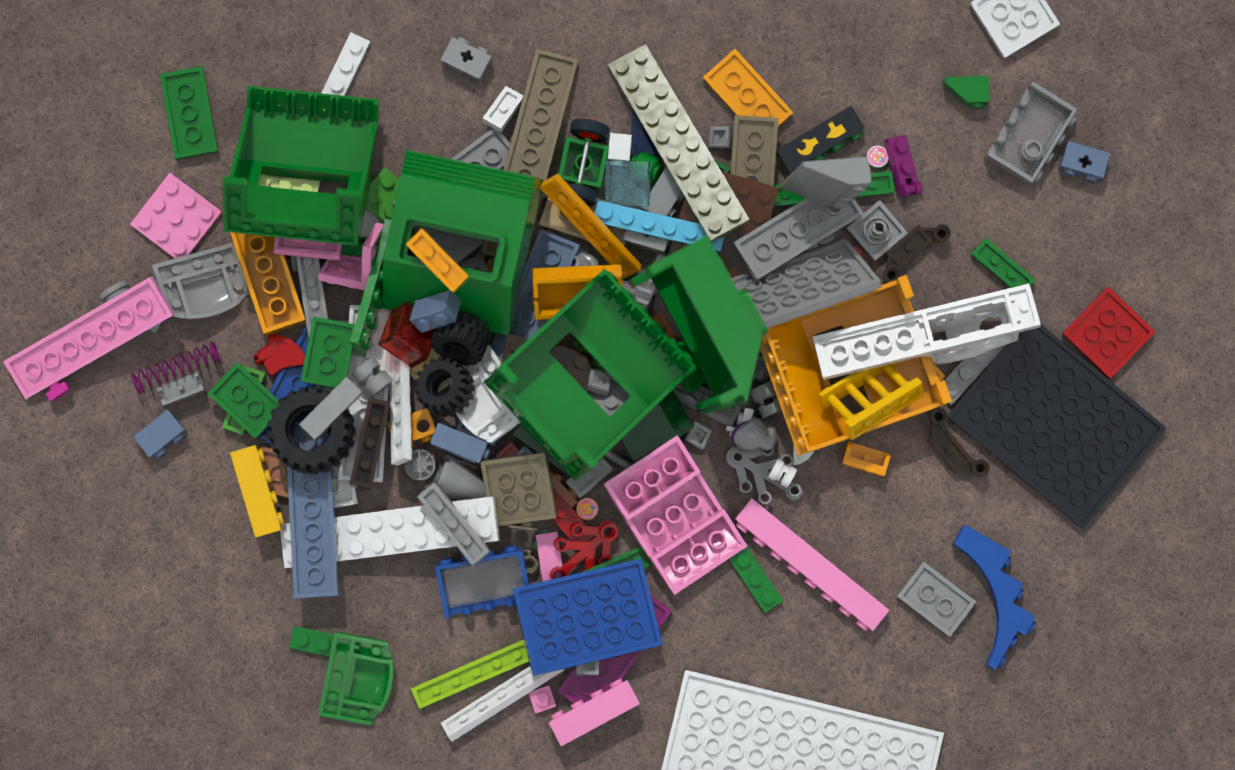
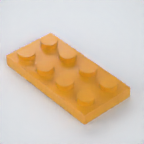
[703,49,793,127]

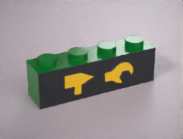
[776,106,865,175]

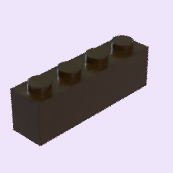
[349,397,391,491]

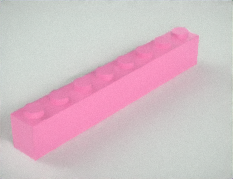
[734,498,889,631]

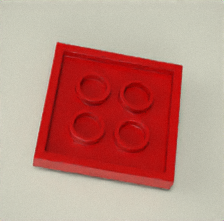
[1062,286,1155,379]

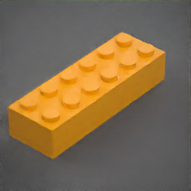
[222,209,306,336]

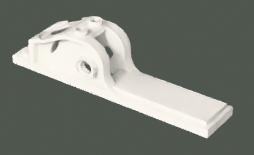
[813,284,1041,380]

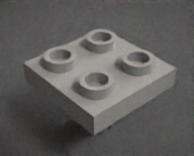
[846,200,908,262]

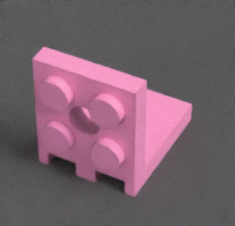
[319,222,384,290]

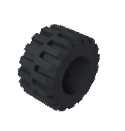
[430,311,491,366]
[414,357,475,418]

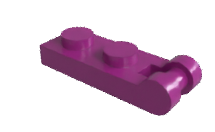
[884,135,923,197]

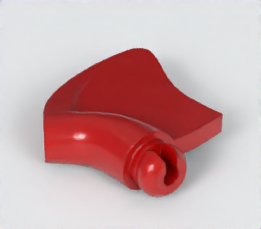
[253,334,306,377]

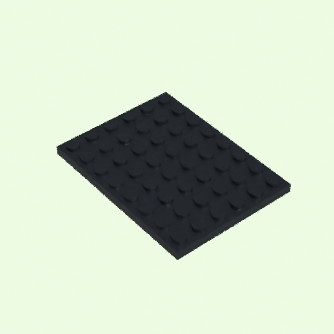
[948,324,1166,529]

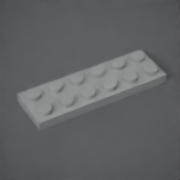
[732,198,864,281]

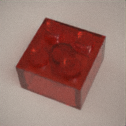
[378,302,435,368]

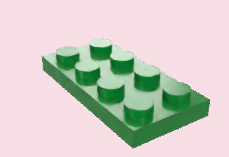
[160,66,219,160]

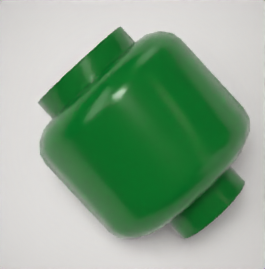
[629,152,663,184]

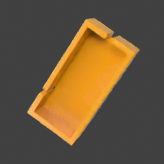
[533,264,623,320]

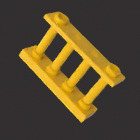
[819,363,923,441]

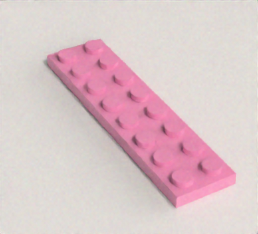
[3,276,175,400]

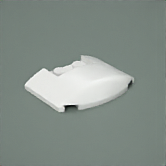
[447,345,521,444]

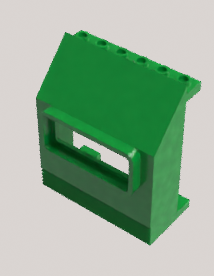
[222,86,380,246]
[383,150,544,335]
[628,236,768,414]
[483,269,697,480]

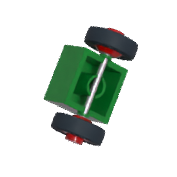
[557,119,610,206]

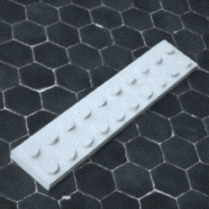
[280,497,500,568]

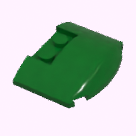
[318,631,394,725]

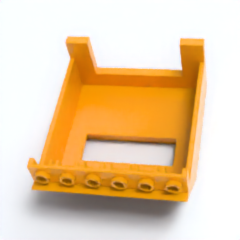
[760,275,952,456]

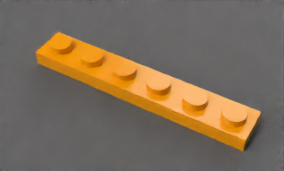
[540,174,642,279]

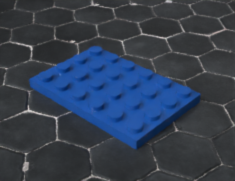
[512,559,663,676]

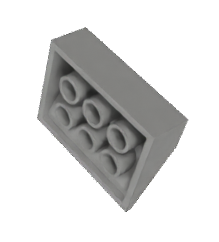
[780,157,872,209]

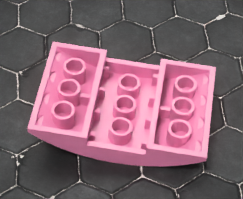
[603,435,747,595]

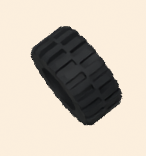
[267,387,356,474]

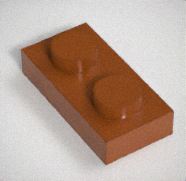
[550,470,578,508]

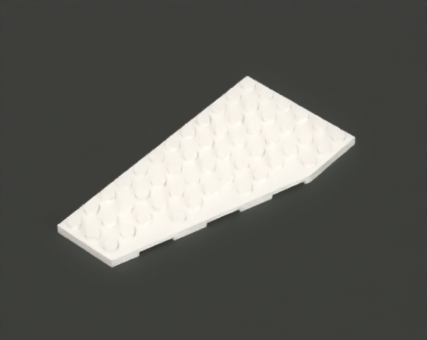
[661,670,944,770]

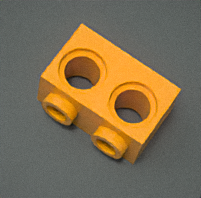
[387,408,436,448]

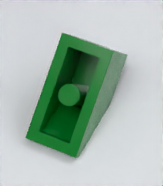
[942,76,990,109]

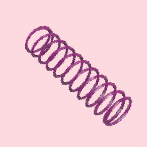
[131,341,221,395]

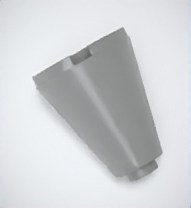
[431,454,486,501]

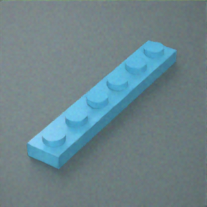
[595,200,725,253]

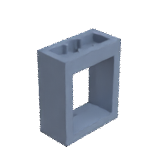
[430,423,491,466]

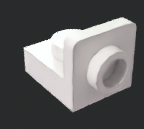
[725,408,754,437]

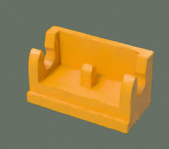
[841,441,891,477]

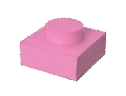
[528,685,556,714]

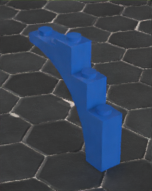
[952,525,1036,670]

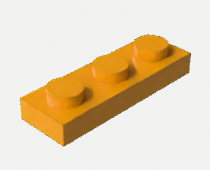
[406,228,470,292]

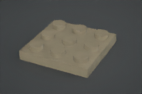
[480,451,558,526]

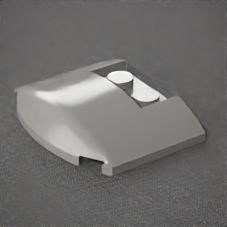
[151,243,250,320]

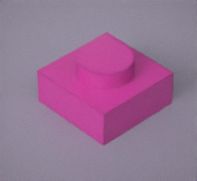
[46,381,72,402]

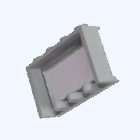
[984,82,1077,185]

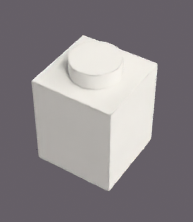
[606,133,632,167]

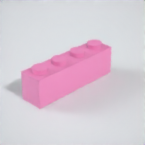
[549,678,640,746]

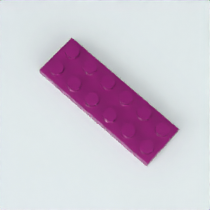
[558,596,672,703]

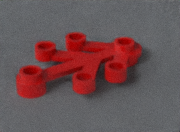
[549,520,618,580]

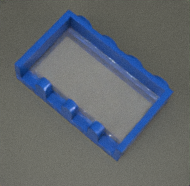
[435,545,530,619]

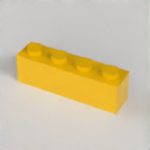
[230,445,285,538]

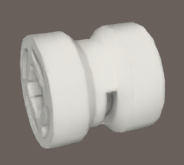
[768,459,798,488]

